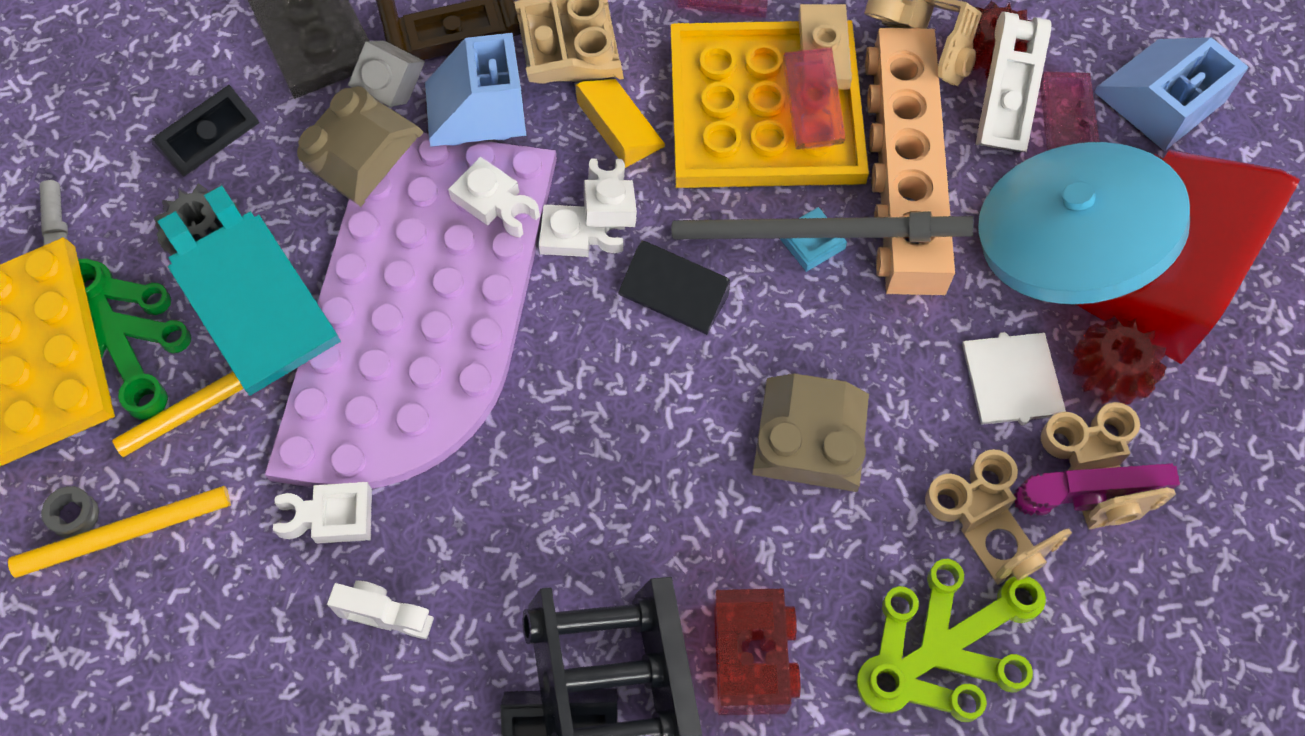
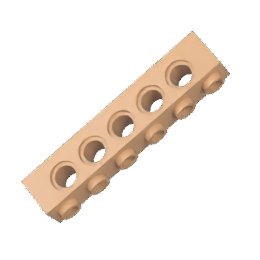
[865,28,955,295]

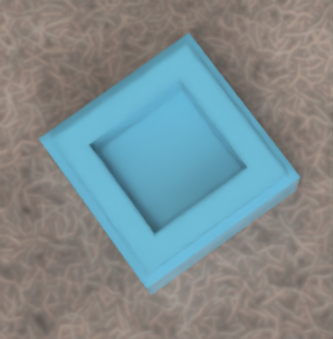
[780,207,847,272]

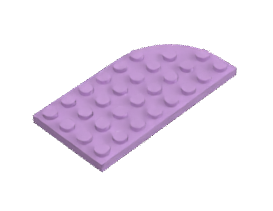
[265,133,557,488]

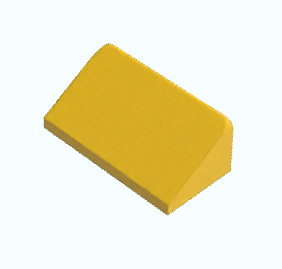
[575,79,665,168]

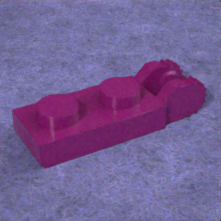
[1013,463,1180,516]

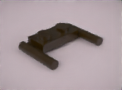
[376,0,521,60]

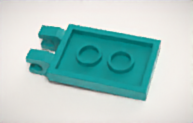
[157,185,341,396]

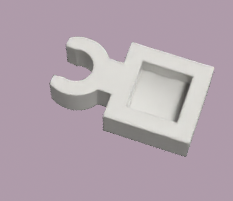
[448,156,540,238]
[583,158,637,227]
[539,204,625,257]
[273,482,372,544]
[327,580,434,639]

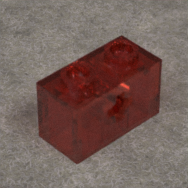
[714,588,801,715]

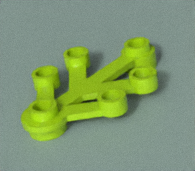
[856,559,1046,722]

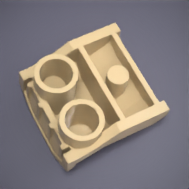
[514,0,624,84]

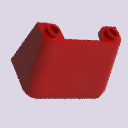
[1075,150,1300,364]

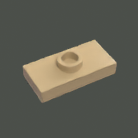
[798,4,852,89]

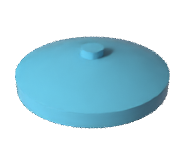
[978,142,1190,304]

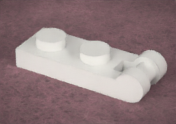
[976,11,1051,152]

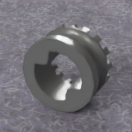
[41,486,100,539]

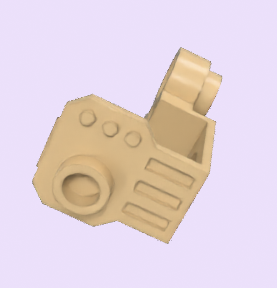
[864,0,982,86]
[1041,402,1176,529]
[925,449,1072,585]

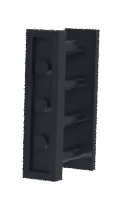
[522,577,703,736]

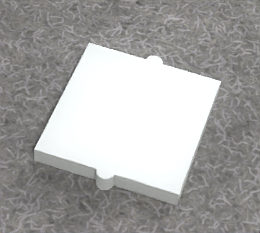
[962,332,1066,425]

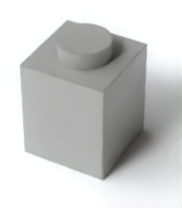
[348,41,425,107]

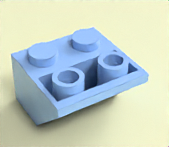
[425,33,526,147]
[1094,37,1248,151]

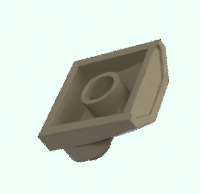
[297,86,424,207]
[752,373,869,492]

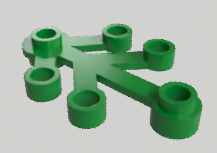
[78,259,191,420]

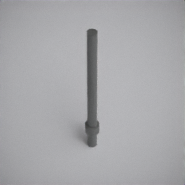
[671,211,973,242]

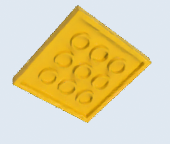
[670,20,869,188]
[0,237,115,466]

